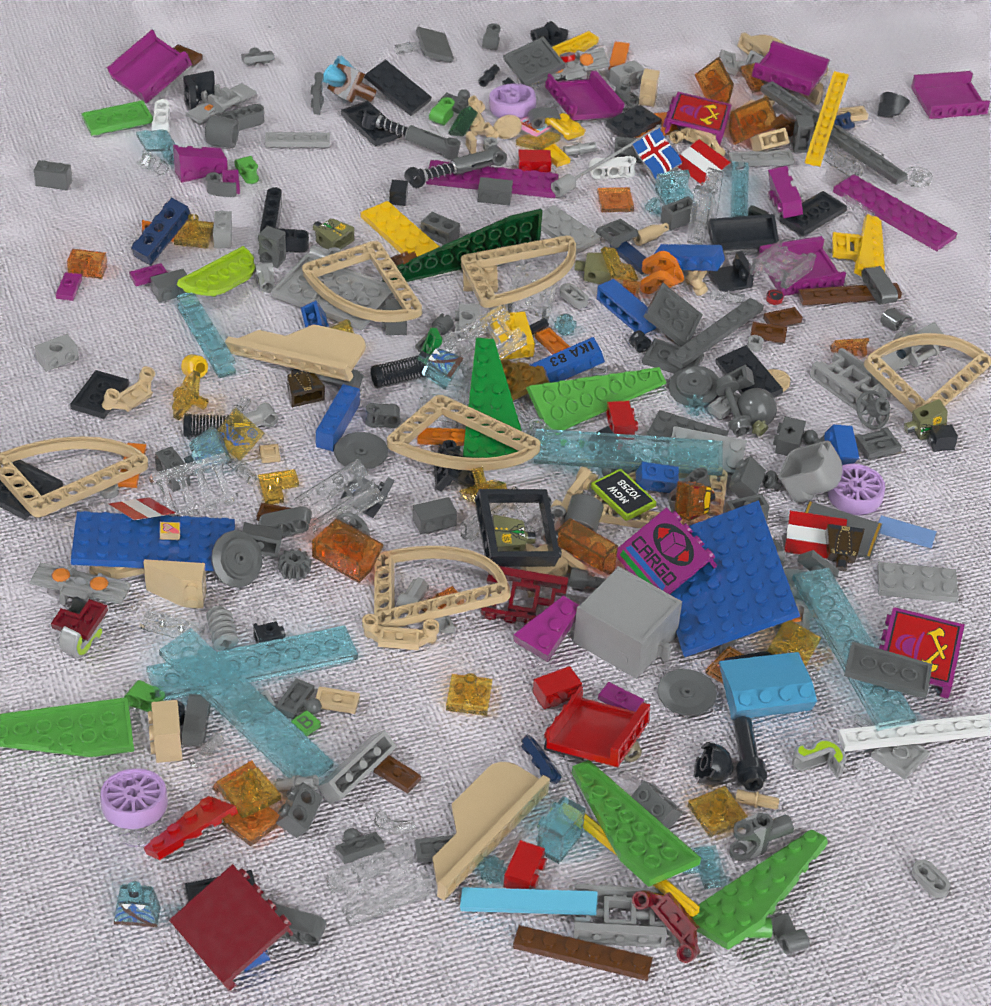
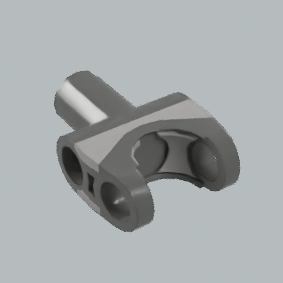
[729,813,794,861]

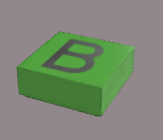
[291,710,321,738]

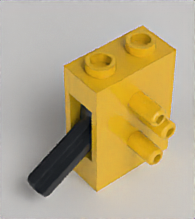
[490,312,549,360]

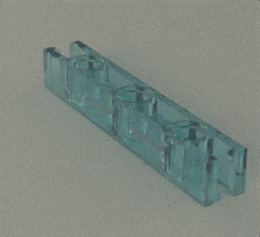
[729,161,749,217]
[177,293,236,378]

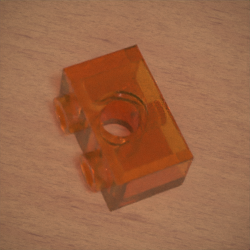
[67,249,107,279]

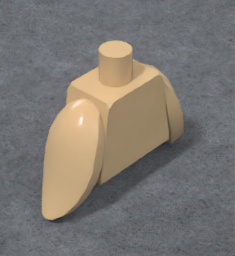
[519,543,588,598]

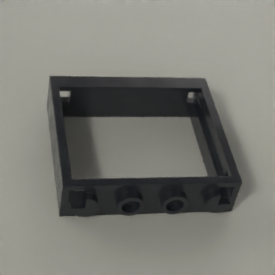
[475,489,562,567]

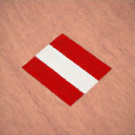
[678,139,731,186]
[108,497,176,520]
[785,510,847,559]

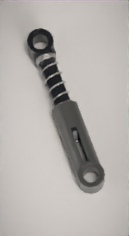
[362,107,461,160]
[404,145,507,188]

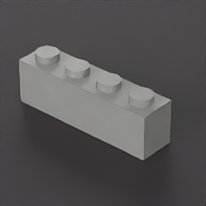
[317,730,397,804]

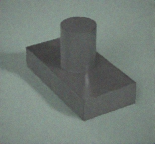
[797,550,839,585]

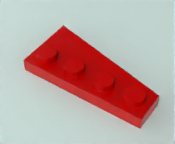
[143,796,238,860]

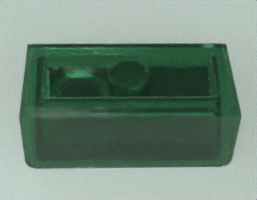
[448,106,478,136]

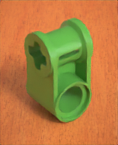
[429,97,454,126]
[234,155,259,184]
[124,680,165,712]

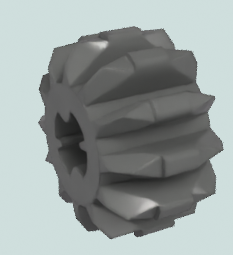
[278,548,312,581]

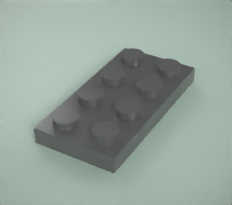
[647,410,729,445]
[844,641,933,699]

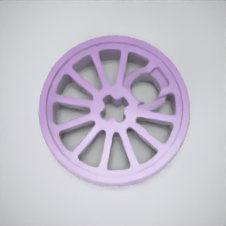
[489,84,536,119]
[827,464,885,515]
[100,768,168,829]

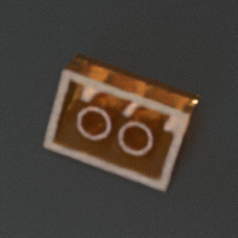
[694,57,734,104]
[728,96,776,145]
[312,518,383,583]
[557,518,618,574]

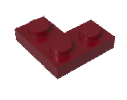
[50,599,108,641]

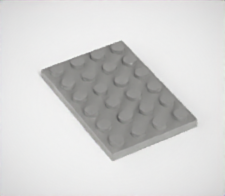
[271,254,394,331]

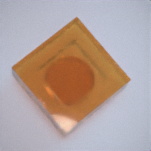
[623,280,640,295]

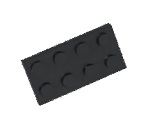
[364,59,432,116]
[341,100,402,147]
[779,191,848,237]
[715,345,783,397]

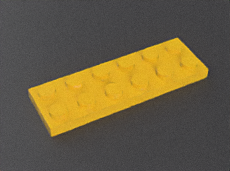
[360,201,440,257]

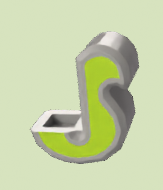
[59,624,103,658]
[792,739,846,778]

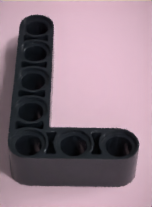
[260,187,309,253]

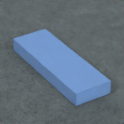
[879,515,937,548]

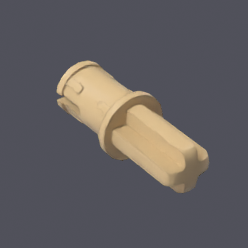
[735,789,779,810]

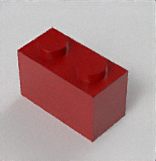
[518,149,552,173]
[606,401,638,440]
[532,666,582,710]
[503,840,547,889]

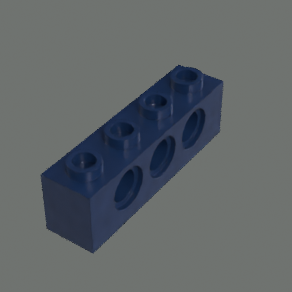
[131,198,191,266]

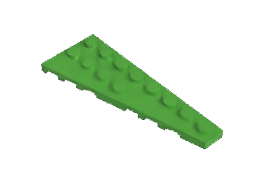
[526,367,667,437]

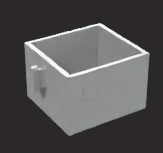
[573,566,682,679]

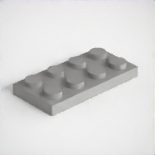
[541,205,601,255]
[666,426,747,475]
[877,562,959,603]

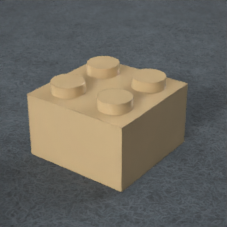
[148,700,182,763]

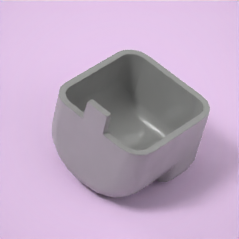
[778,441,843,503]

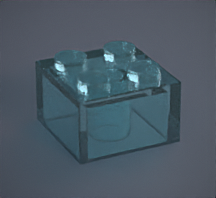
[536,796,586,864]

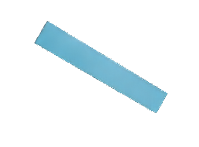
[460,887,598,915]

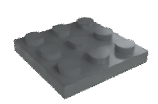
[503,37,566,86]
[643,283,703,346]

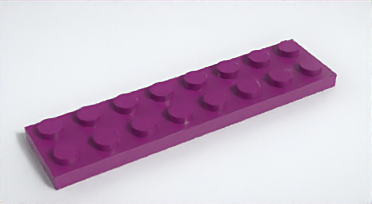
[426,160,559,198]
[833,174,957,252]

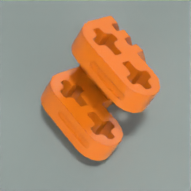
[640,251,684,294]

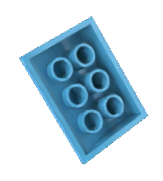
[719,652,817,720]

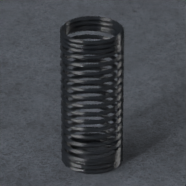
[370,355,429,388]
[183,413,241,439]

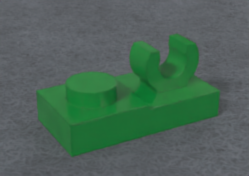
[421,328,442,367]

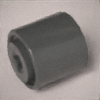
[205,115,239,148]
[563,494,604,538]

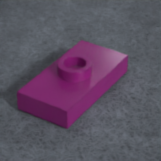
[222,170,240,194]
[129,263,168,286]
[56,272,82,301]
[598,682,644,712]

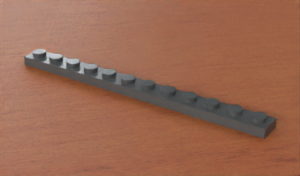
[761,81,908,185]

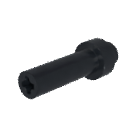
[733,716,767,791]

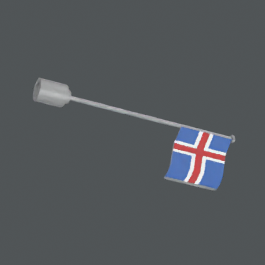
[551,125,682,197]

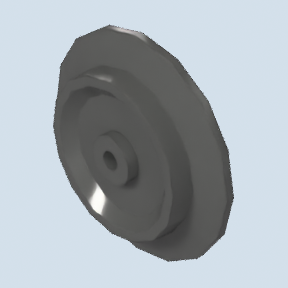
[668,365,719,407]
[334,432,388,470]
[211,530,262,588]
[657,669,717,716]

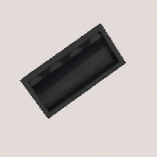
[707,214,779,251]

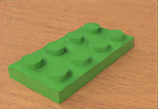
[81,100,153,136]

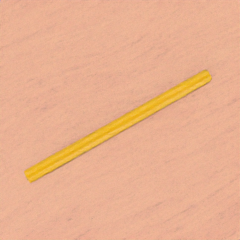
[558,797,700,917]

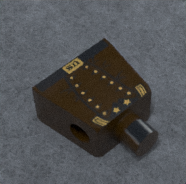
[287,369,325,407]
[825,524,865,571]

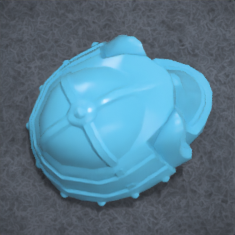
[323,55,356,87]

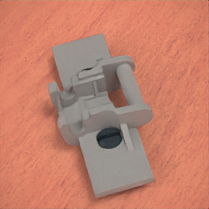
[881,322,943,372]

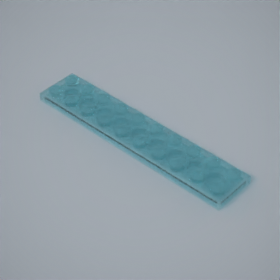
[534,429,723,476]
[792,568,917,731]
[146,625,358,701]
[159,628,334,778]

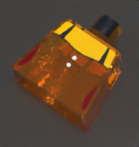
[675,481,715,521]

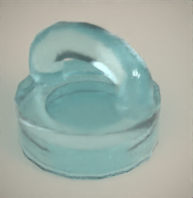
[645,197,661,214]

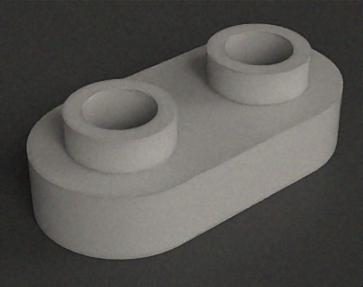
[560,283,588,309]
[912,860,951,898]

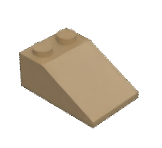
[144,559,207,608]

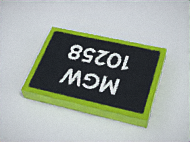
[591,469,657,521]

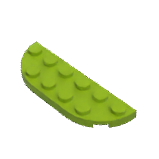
[177,246,255,297]

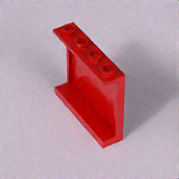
[544,687,650,767]

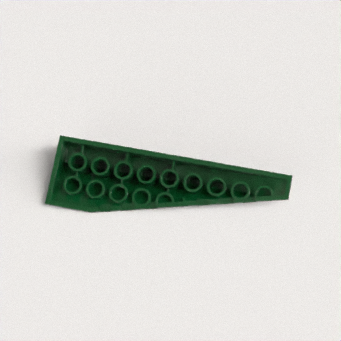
[382,208,543,283]

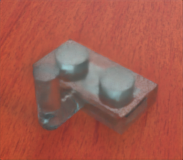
[683,845,727,889]

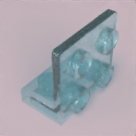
[136,129,176,165]
[655,170,697,205]

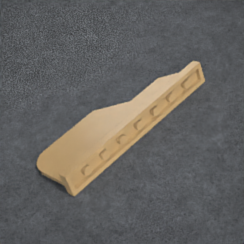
[737,32,824,105]
[225,324,366,382]
[432,762,550,901]

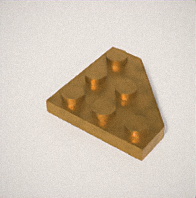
[501,359,549,401]

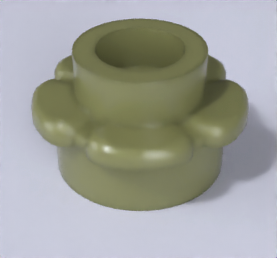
[752,420,769,437]

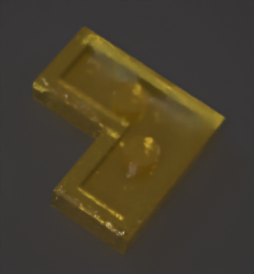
[516,131,561,150]
[601,246,638,283]
[258,469,299,504]

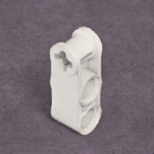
[152,99,170,136]
[589,156,636,179]

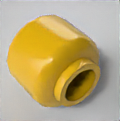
[181,354,208,379]

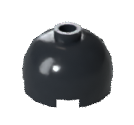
[694,742,734,786]

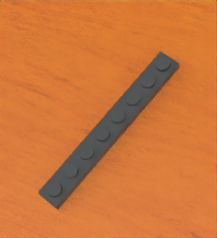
[667,298,764,369]

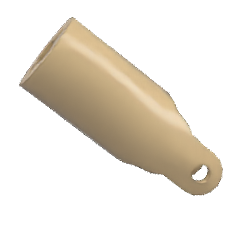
[633,223,669,246]

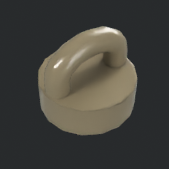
[624,740,642,762]

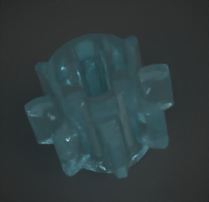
[554,314,577,336]
[685,394,708,416]
[478,855,507,884]

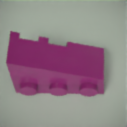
[173,145,228,182]
[768,166,803,218]
[513,596,579,662]

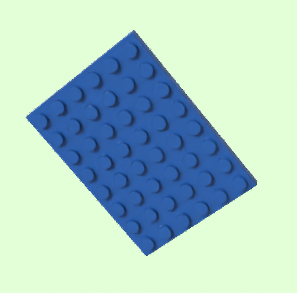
[670,500,801,657]

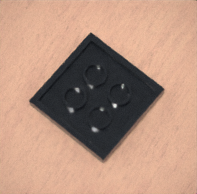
[0,460,63,520]

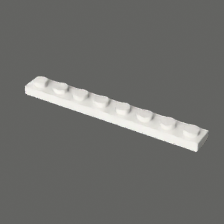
[837,714,991,751]

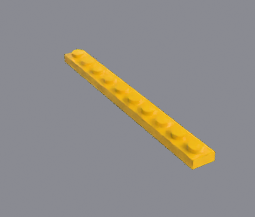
[805,71,849,167]

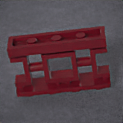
[480,566,569,625]

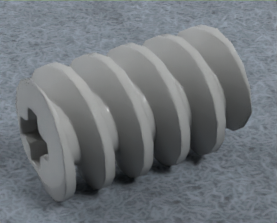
[206,606,238,650]

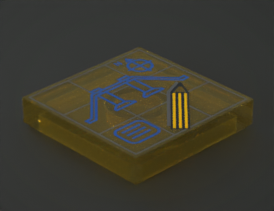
[211,409,265,462]

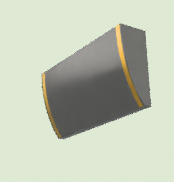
[804,501,882,559]

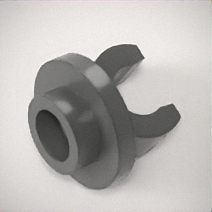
[762,470,783,490]

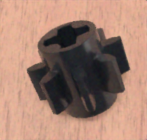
[438,440,461,455]

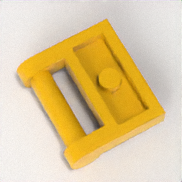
[545,113,586,140]
[832,232,861,262]

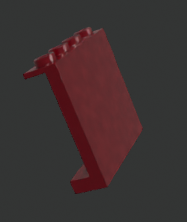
[169,864,294,991]

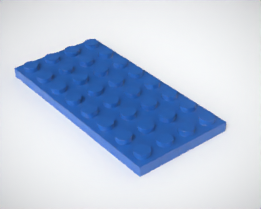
[71,511,235,571]

